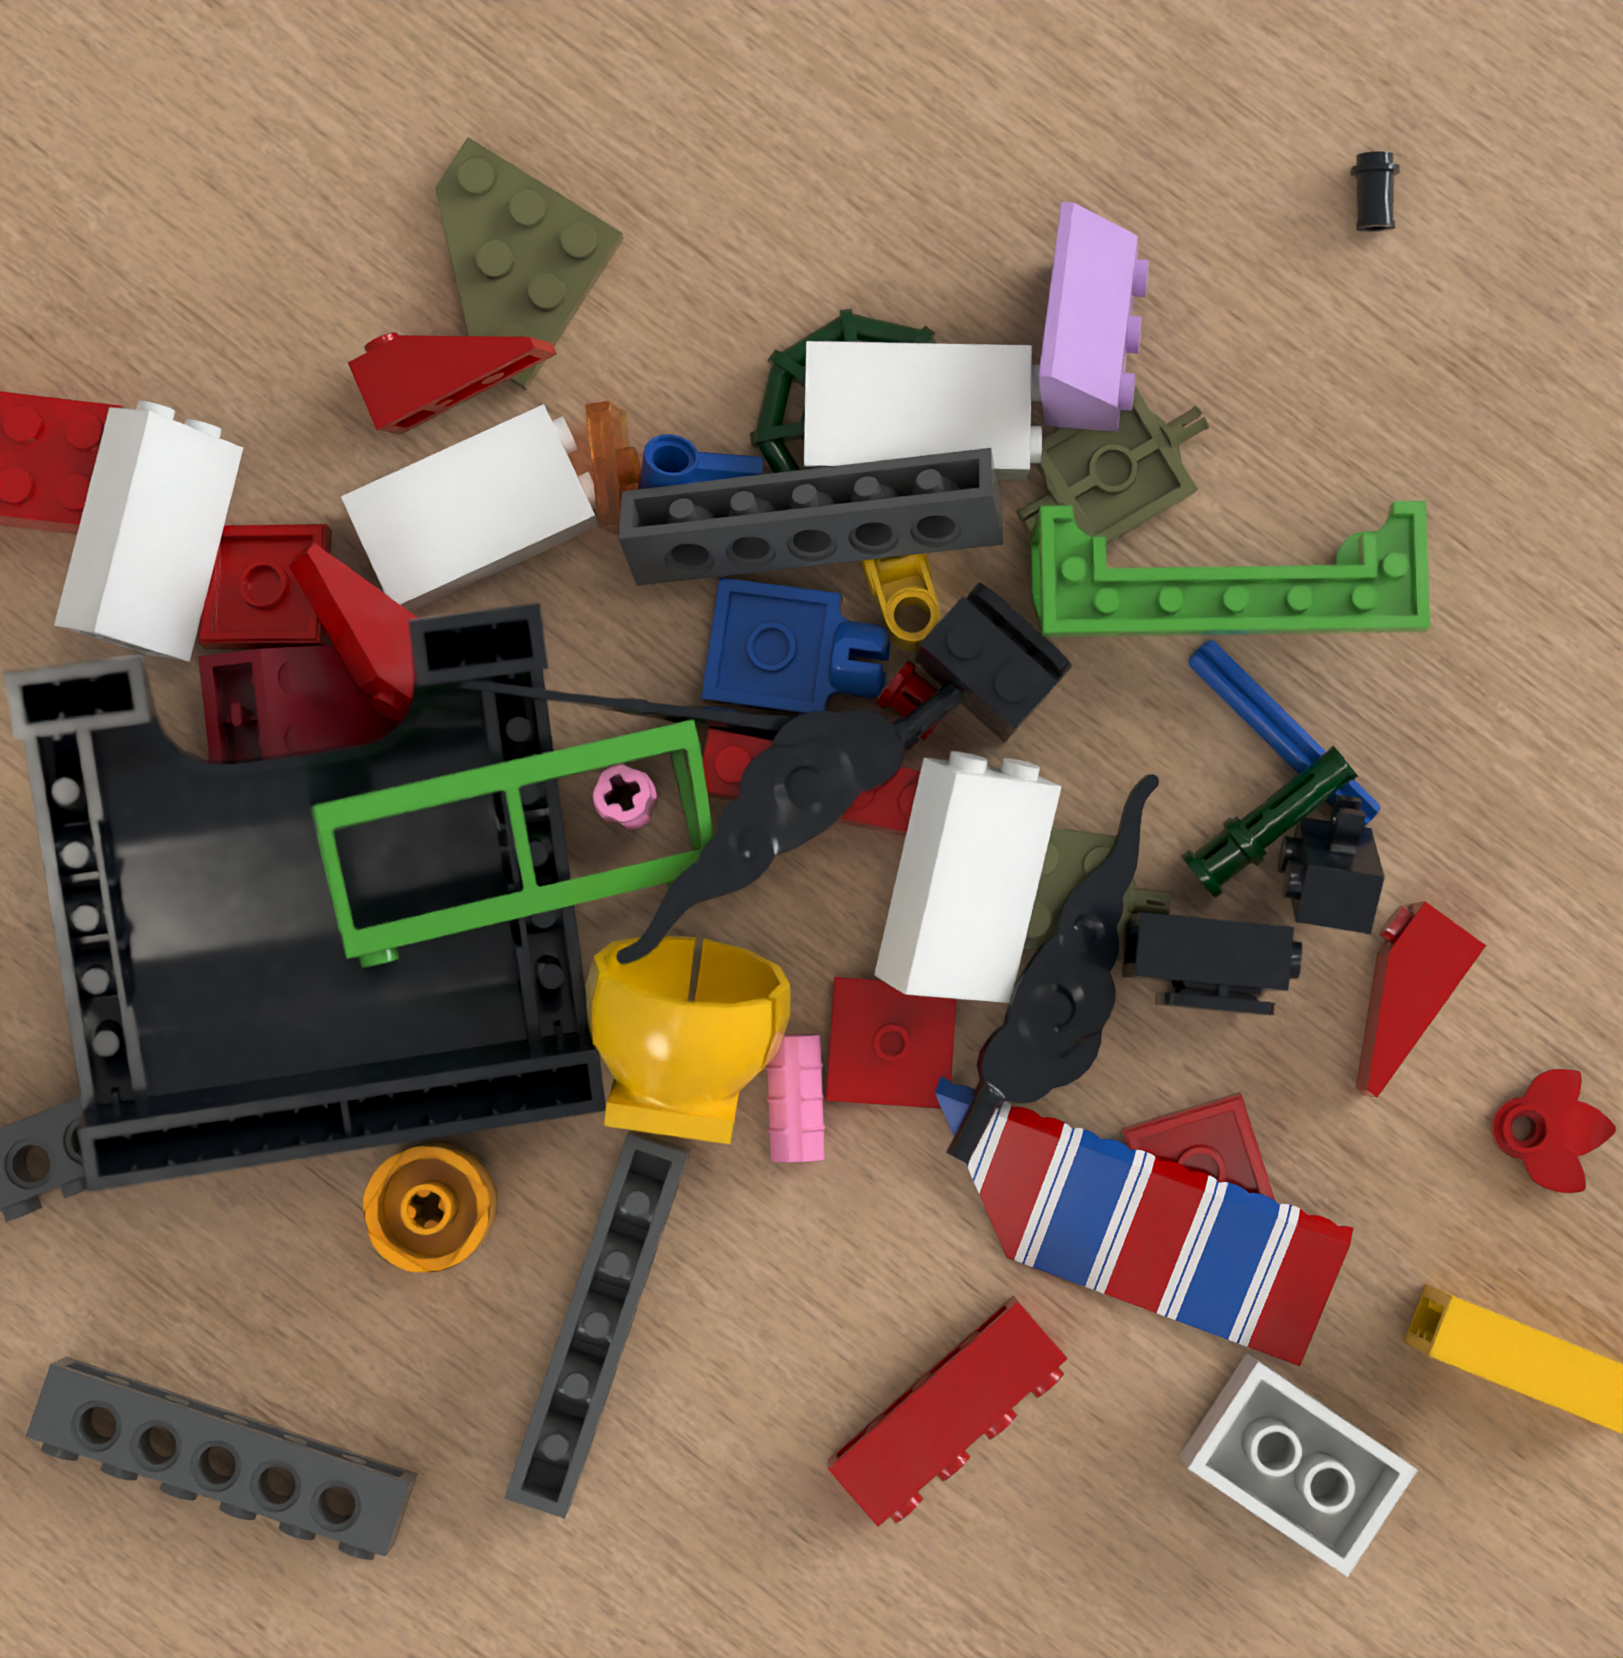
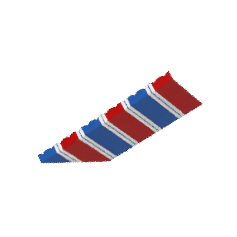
[935,1077,1354,1366]

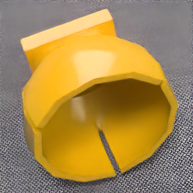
[586,936,790,1145]

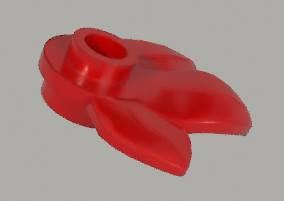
[1491,1069,1616,1193]

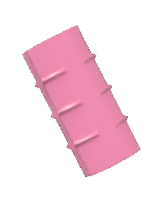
[592,764,659,831]
[765,1034,826,1162]

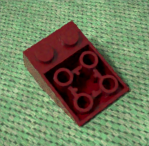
[198,645,399,761]

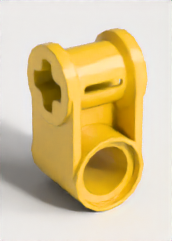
[861,553,940,651]

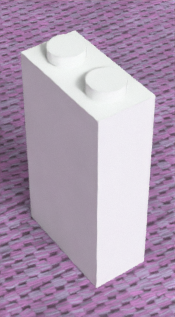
[804,341,1042,481]
[54,401,243,662]
[341,404,604,612]
[874,751,1062,1003]

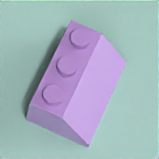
[1039,202,1149,432]

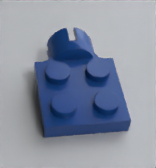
[701,577,890,714]

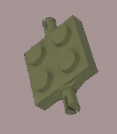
[1016,386,1209,545]
[1023,828,1172,961]

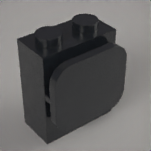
[914,582,1072,743]
[1122,912,1302,1015]

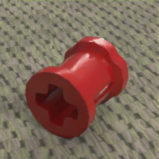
[876,660,942,741]

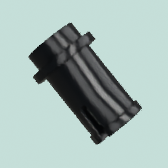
[1350,151,1400,232]

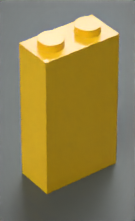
[1403,1284,1623,1434]

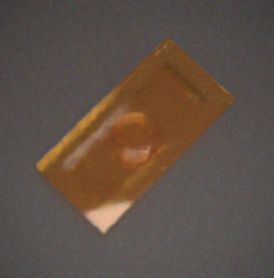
[585,401,641,535]

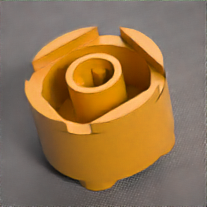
[363,1142,497,1272]

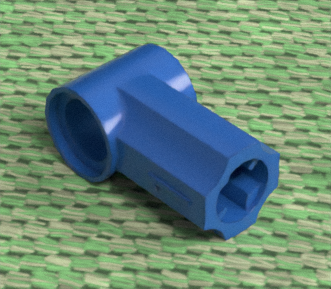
[638,434,763,489]

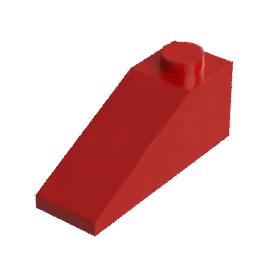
[348,333,557,434]
[289,542,418,721]
[1356,901,1487,1098]

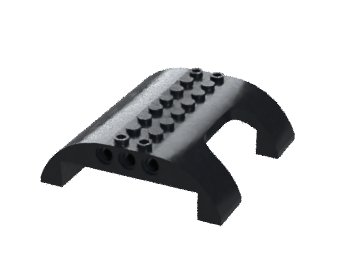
[4,603,606,1192]

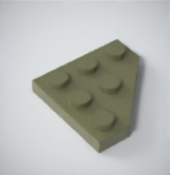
[435,137,623,390]

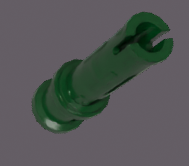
[1181,746,1358,898]

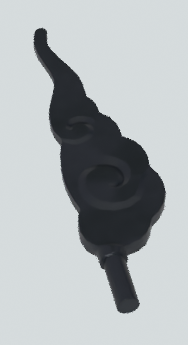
[457,679,805,736]
[616,681,965,965]
[946,774,1159,1164]

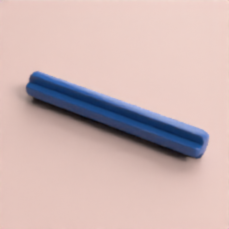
[1188,640,1381,827]

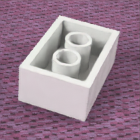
[1178,1353,1418,1577]

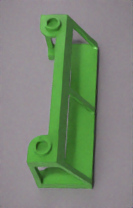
[1029,501,1431,637]
[311,720,714,968]

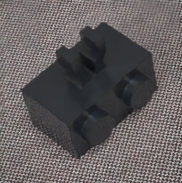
[1278,794,1385,934]

